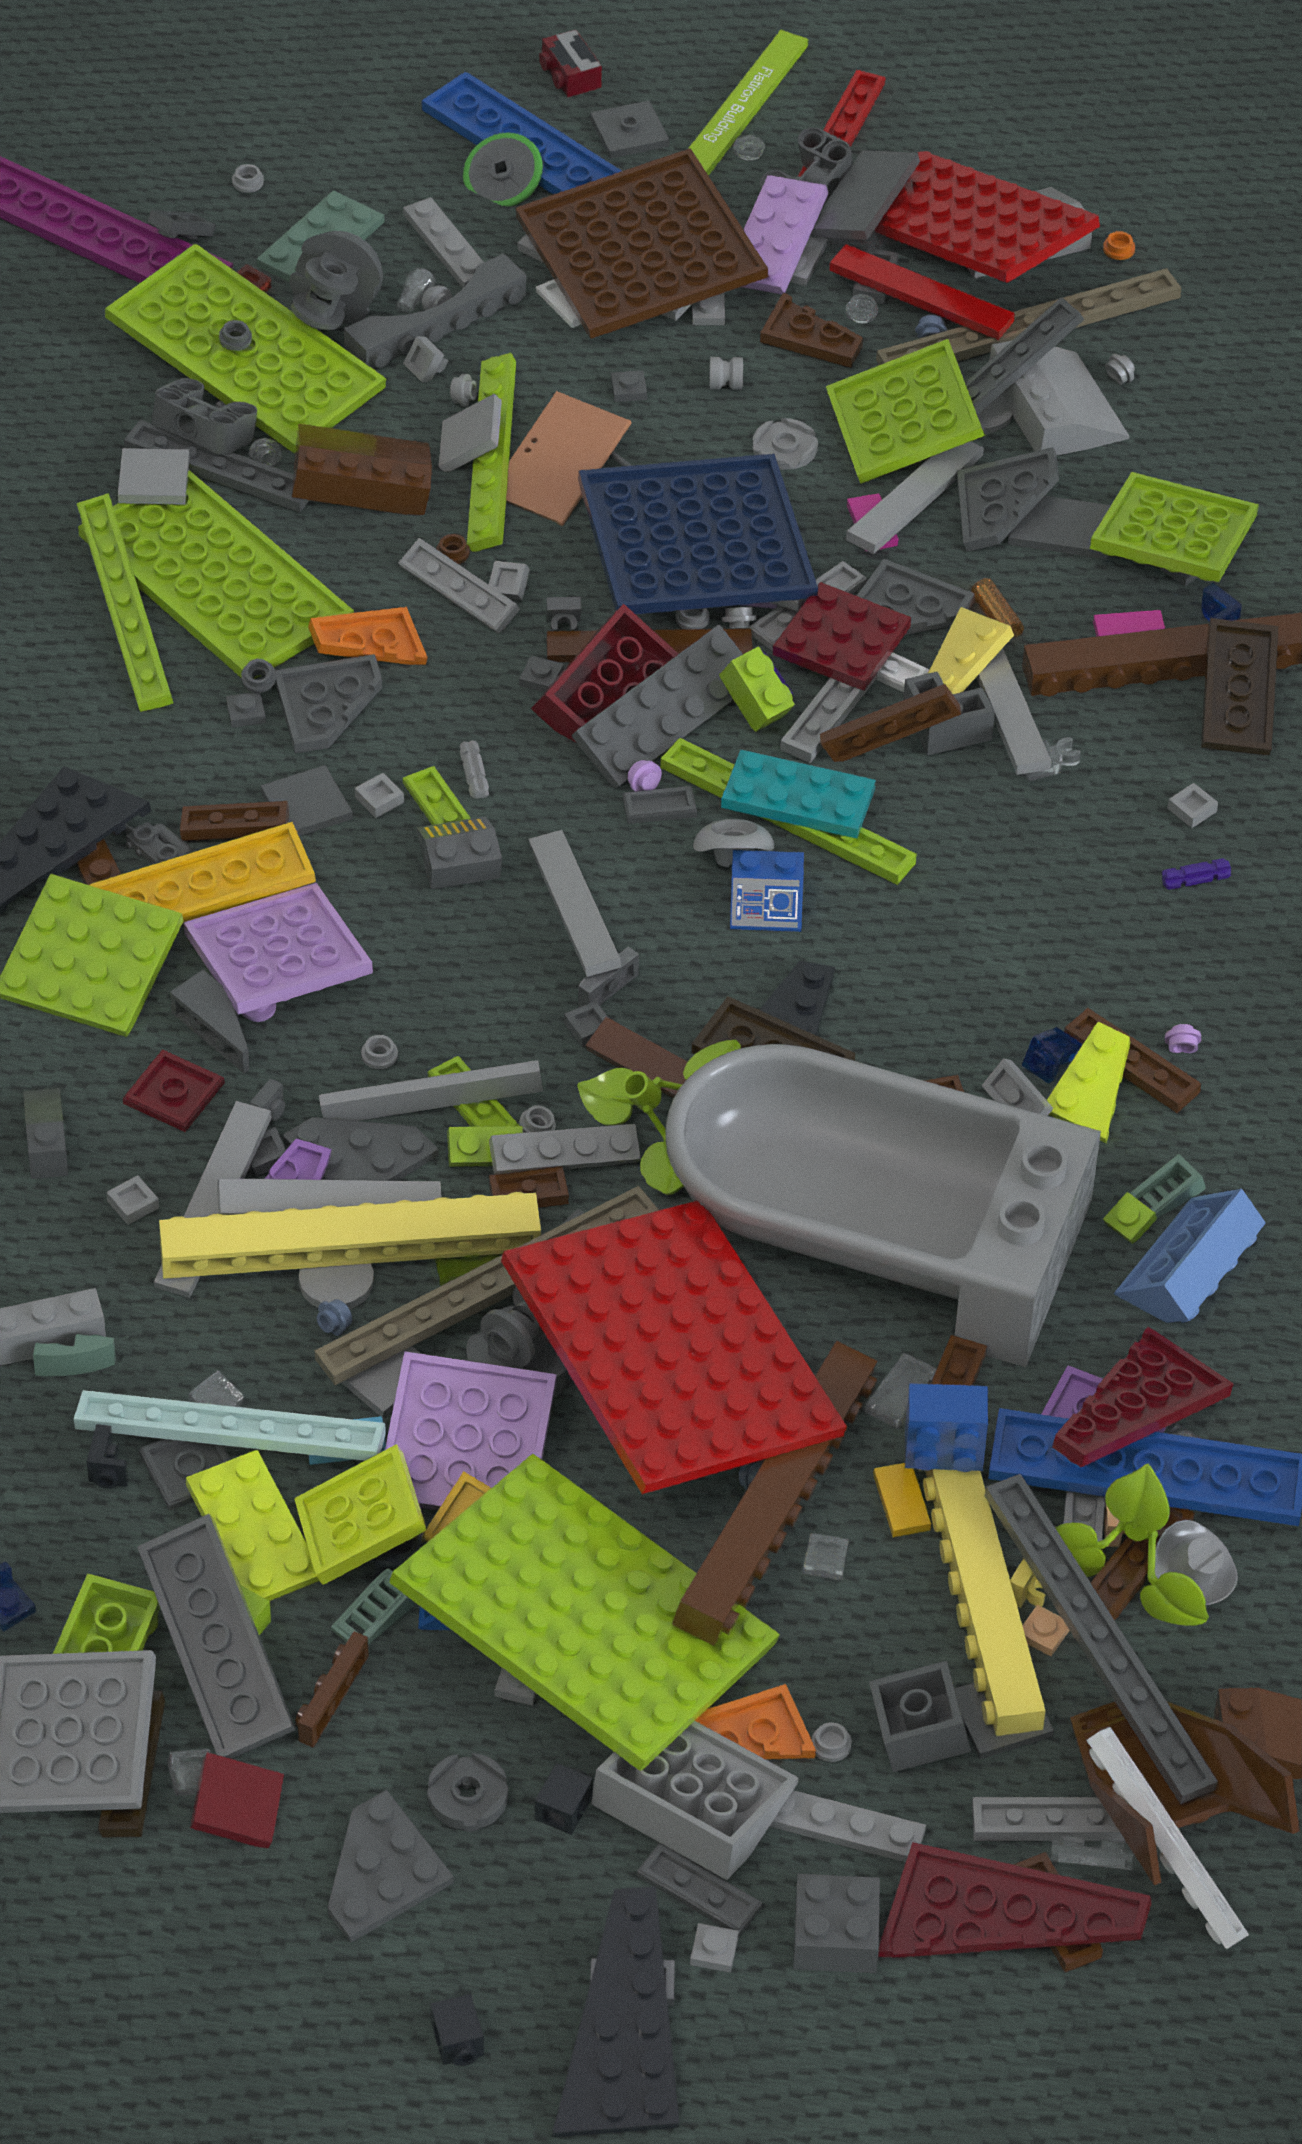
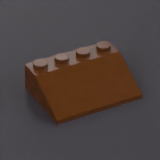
[292,423,432,515]

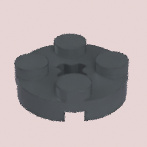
[427,1753,508,1832]

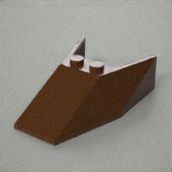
[1070,1701,1300,1885]

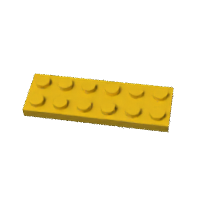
[89,822,316,923]

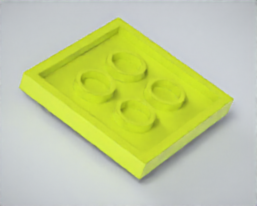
[294,1444,427,1585]

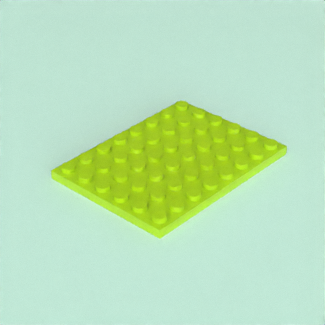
[389,1453,780,1771]

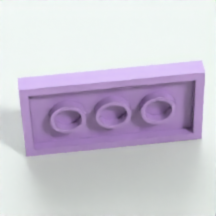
[742,175,828,294]

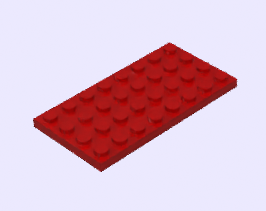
[874,151,1100,283]

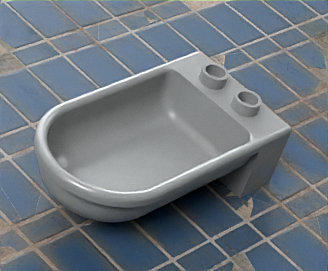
[665,1044,1101,1367]

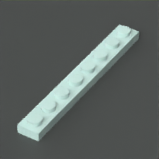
[73,1390,386,1461]

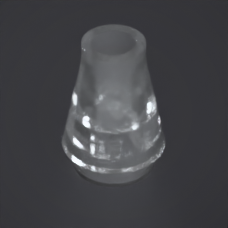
[395,268,436,314]

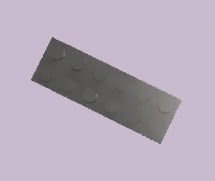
[571,625,743,789]
[137,1514,296,1759]

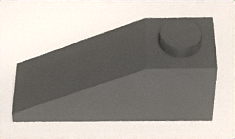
[170,970,249,1073]
[23,1088,68,1179]

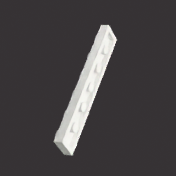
[1087,1727,1249,1949]

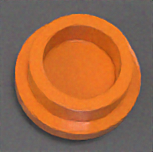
[1103,231,1135,260]

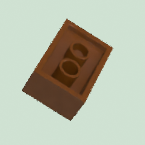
[1214,1688,1302,1779]

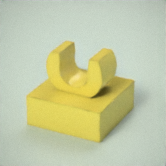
[1010,1558,1045,1608]

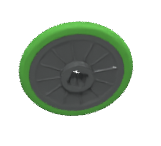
[463,133,543,206]

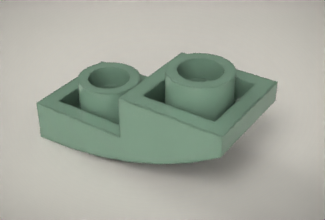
[33,1334,116,1376]

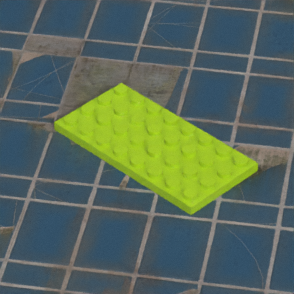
[105,243,386,454]
[78,470,354,679]

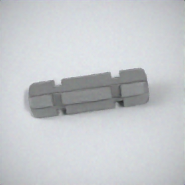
[460,740,489,799]

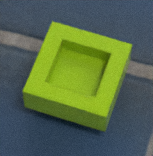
[1103,1192,1157,1244]

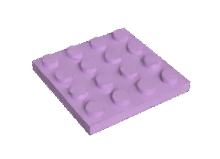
[184,883,373,1015]
[385,1351,557,1511]

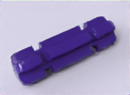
[1162,858,1231,890]

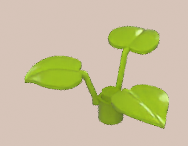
[577,1040,741,1195]
[1055,1464,1209,1626]

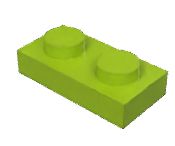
[447,1126,523,1167]

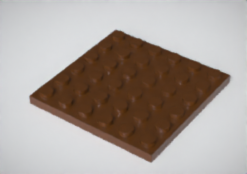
[515,148,768,339]

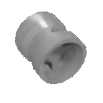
[709,357,743,390]

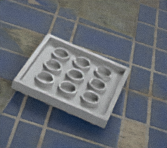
[0,1650,156,1813]

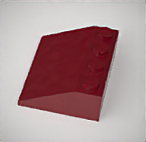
[530,604,679,743]

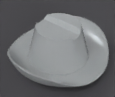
[693,819,774,867]
[1155,1520,1238,1605]

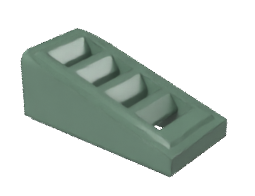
[1130,1154,1206,1218]
[331,1568,415,1645]

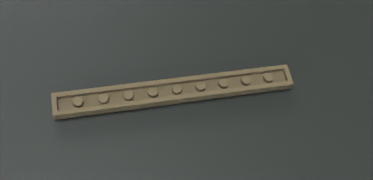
[876,268,1182,365]
[315,1186,659,1385]

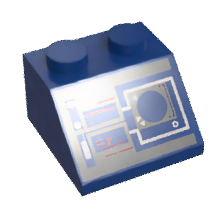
[730,850,804,932]

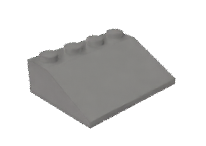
[989,340,1130,455]
[591,1721,799,1880]

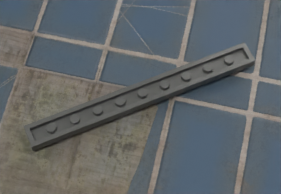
[984,1474,1218,1805]

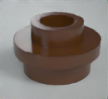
[436,534,470,564]

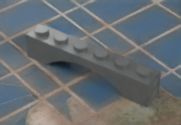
[344,253,526,369]

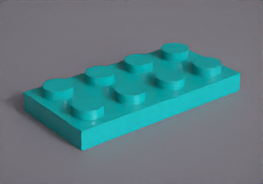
[721,749,876,839]

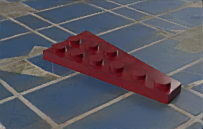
[1052,1326,1234,1467]
[878,1842,1152,1957]

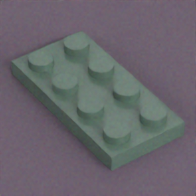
[256,190,385,282]

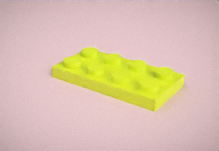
[186,1450,319,1601]

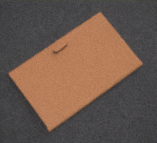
[506,391,631,526]

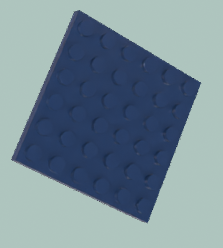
[578,454,818,614]

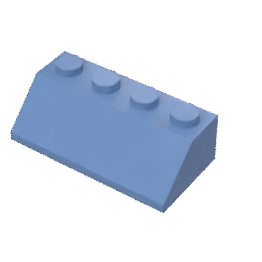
[1114,1189,1266,1323]

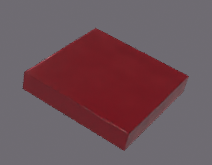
[123,1049,225,1132]
[190,1752,284,1848]

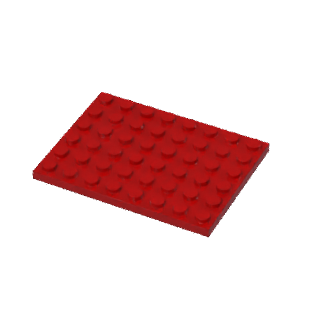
[501,1200,847,1494]

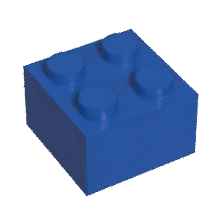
[905,1383,988,1472]

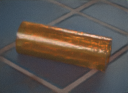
[971,578,1024,638]

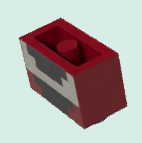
[539,29,602,97]

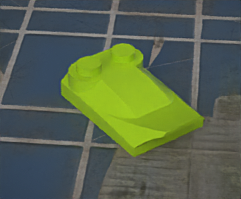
[53,1573,160,1654]

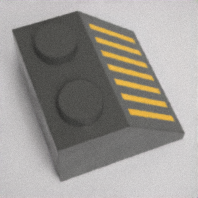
[416,816,502,889]

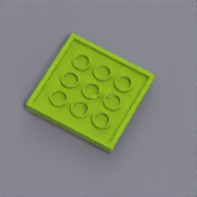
[826,339,985,484]
[1090,472,1259,582]
[0,874,184,1037]

